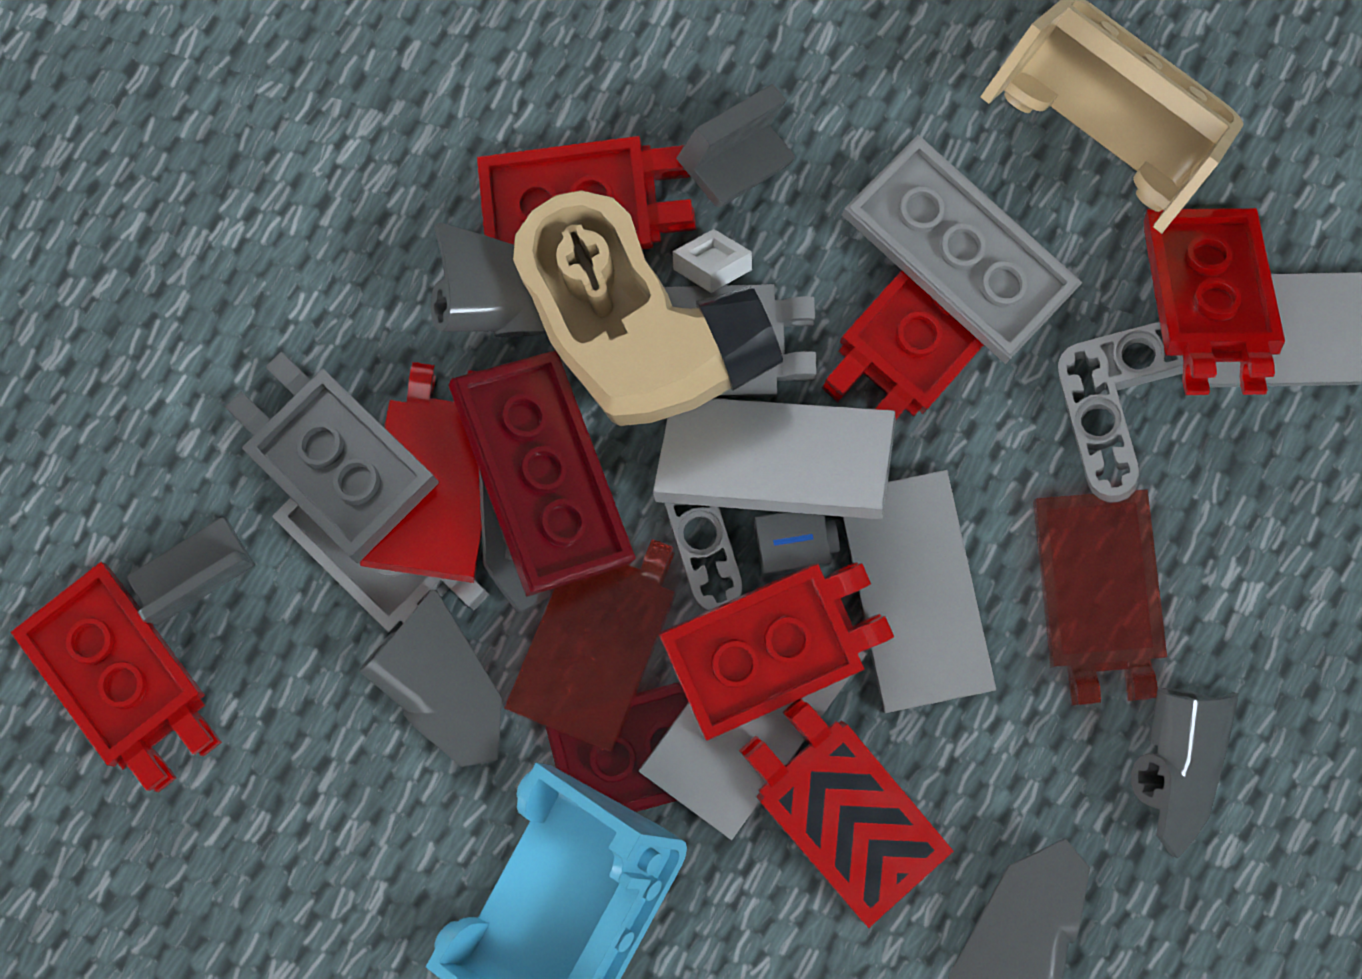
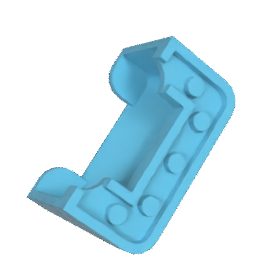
[426,763,687,979]

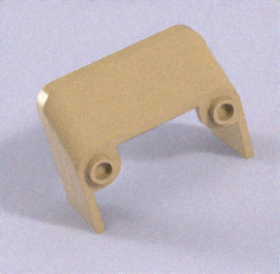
[980,0,1243,233]

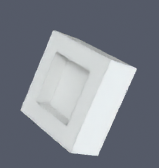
[673,229,752,293]

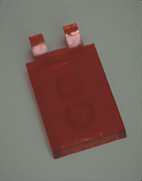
[1033,489,1167,706]
[504,539,676,753]

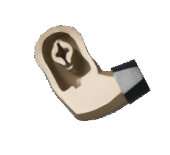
[513,191,783,426]

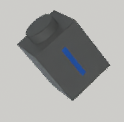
[753,512,840,578]

